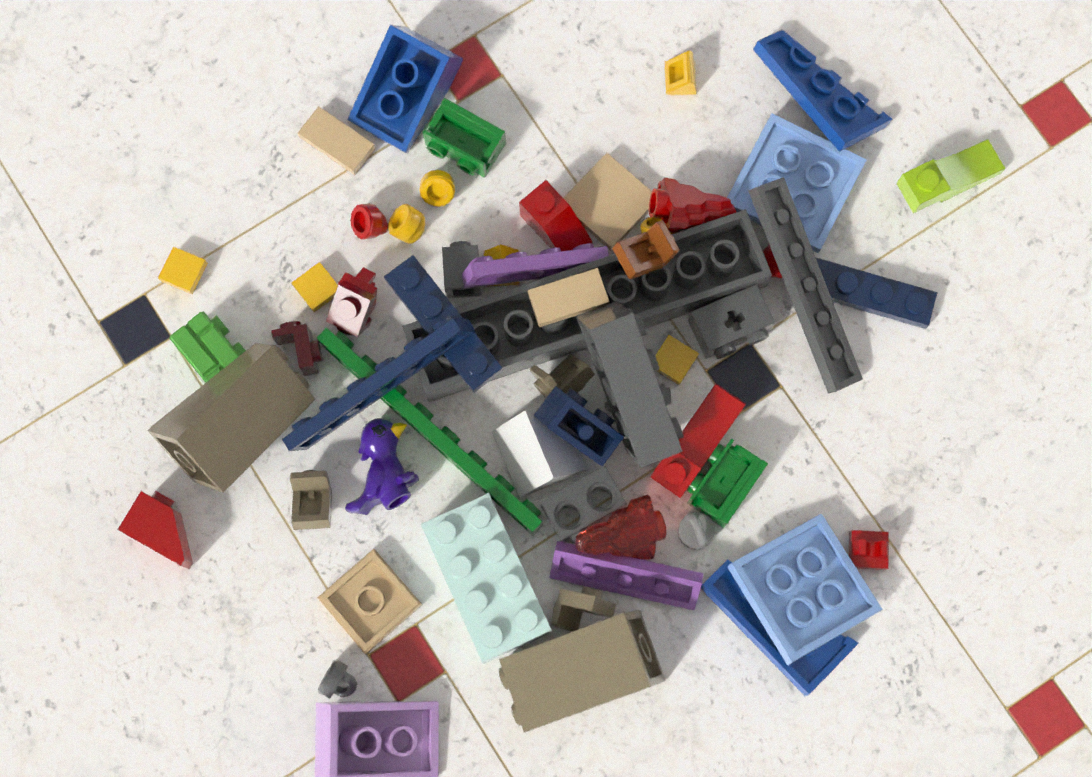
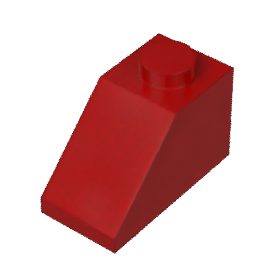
[519,180,593,252]
[117,490,193,569]

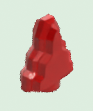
[649,177,736,232]

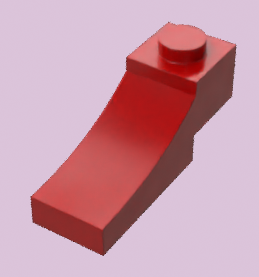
[650,383,746,498]

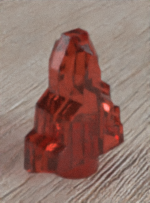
[576,495,667,560]

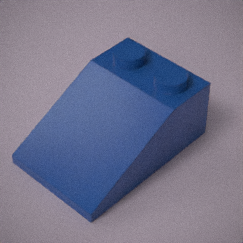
[347,24,464,153]

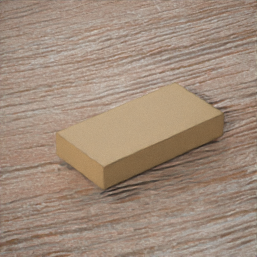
[298,106,376,175]
[528,268,609,327]

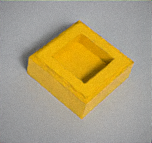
[158,246,208,295]
[291,262,338,313]
[655,335,699,385]

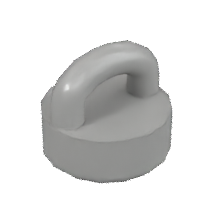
[678,512,716,550]

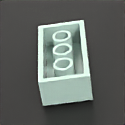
[421,493,552,664]

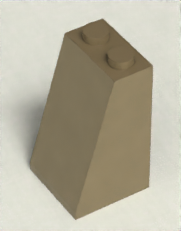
[147,343,315,493]
[499,610,666,733]

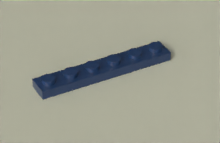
[282,316,476,451]

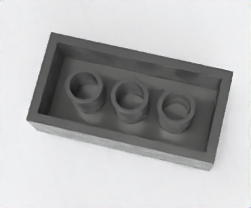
[576,301,683,468]

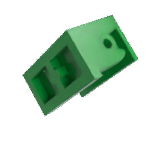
[422,98,506,178]
[686,438,768,528]

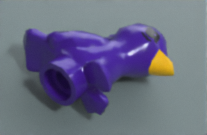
[345,418,420,515]

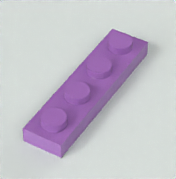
[462,244,609,288]
[549,541,703,610]

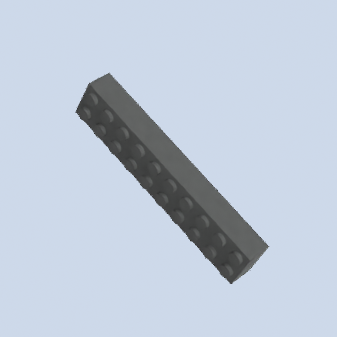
[402,209,772,402]

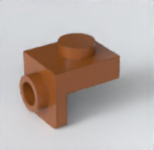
[612,221,679,280]

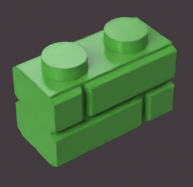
[169,311,246,383]

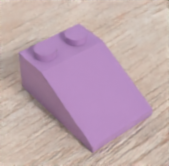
[315,701,439,777]

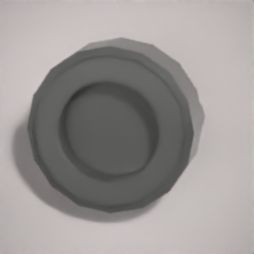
[317,659,357,699]

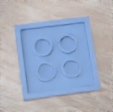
[727,113,866,253]
[728,513,882,665]

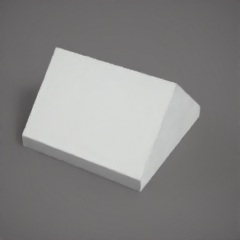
[492,408,587,498]

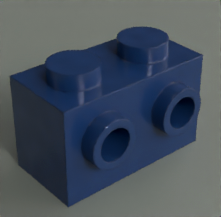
[533,386,624,467]

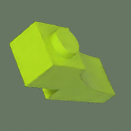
[896,139,1006,214]

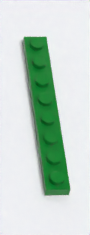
[316,327,543,536]

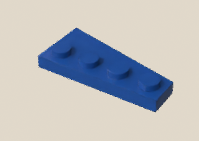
[753,30,892,152]
[701,560,859,697]

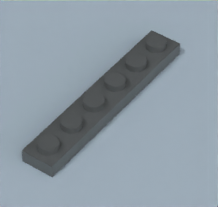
[748,177,863,394]

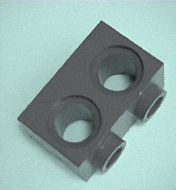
[540,465,627,544]

